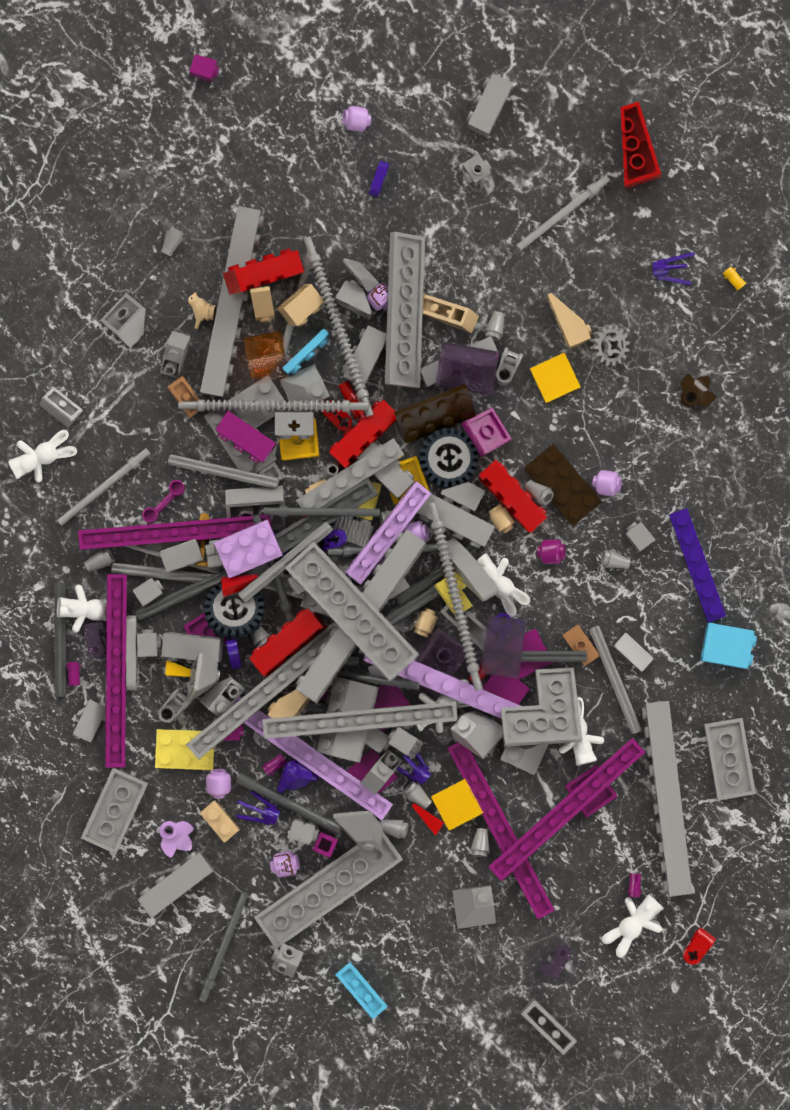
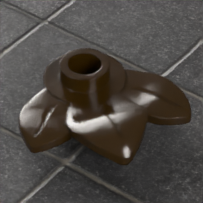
[681,374,717,408]

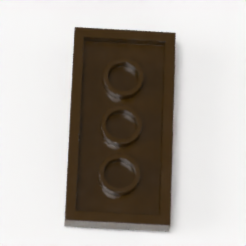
[394,384,476,444]
[524,443,602,527]

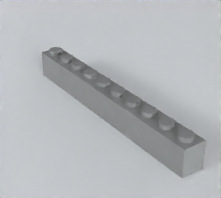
[200,206,264,399]
[296,530,427,704]
[642,701,693,897]

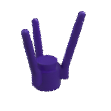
[653,252,695,285]
[396,753,431,785]
[236,791,280,826]

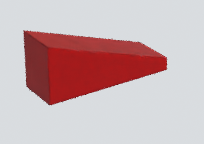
[221,574,258,597]
[412,803,444,836]

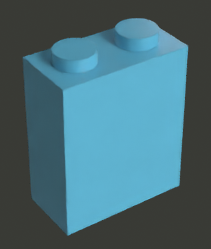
[700,623,757,669]

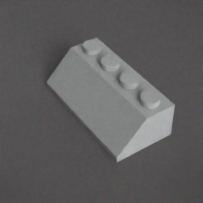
[317,677,379,763]

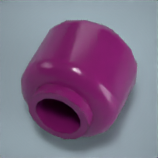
[537,539,566,564]

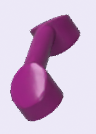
[142,480,185,524]

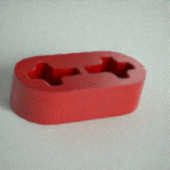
[323,400,353,432]

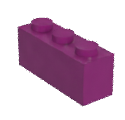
[215,411,276,464]

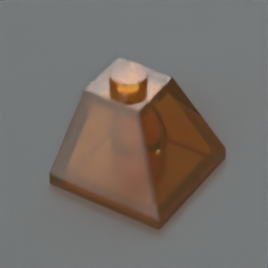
[243,331,285,378]

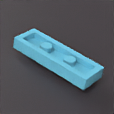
[282,329,329,376]
[335,962,388,1019]

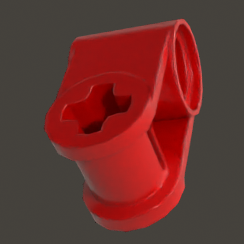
[683,927,716,965]

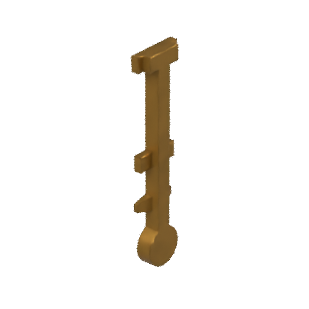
[195,513,210,567]

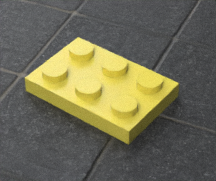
[155,729,214,770]

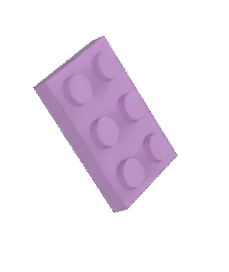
[214,520,283,578]

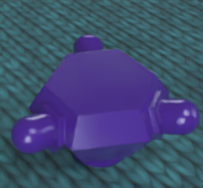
[277,760,319,793]

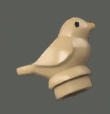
[188,292,217,329]

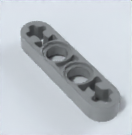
[126,615,138,690]

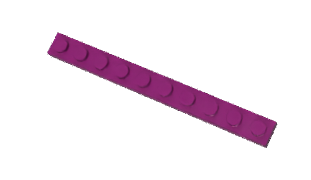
[78,515,272,550]
[105,574,127,768]
[488,738,645,881]
[447,742,555,919]

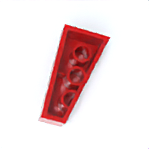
[620,101,662,189]
[223,248,304,295]
[329,399,397,469]
[478,460,547,534]
[249,608,328,677]

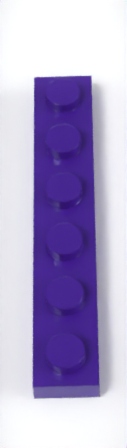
[669,508,726,623]

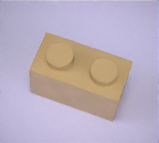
[277,284,324,327]
[200,800,240,843]

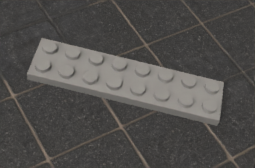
[385,232,425,389]
[285,542,419,682]
[254,830,403,949]

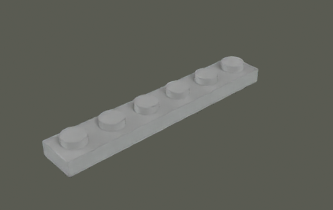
[296,438,404,508]

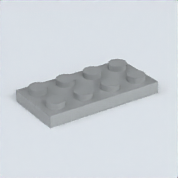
[704,718,756,800]
[81,767,149,854]

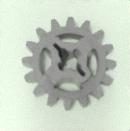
[590,325,630,366]

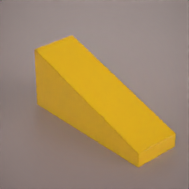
[166,660,191,677]

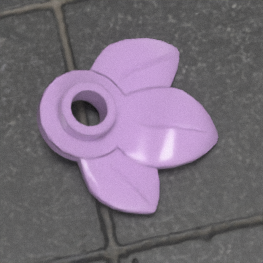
[159,821,194,858]

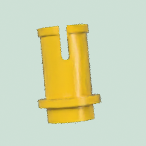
[722,266,746,291]

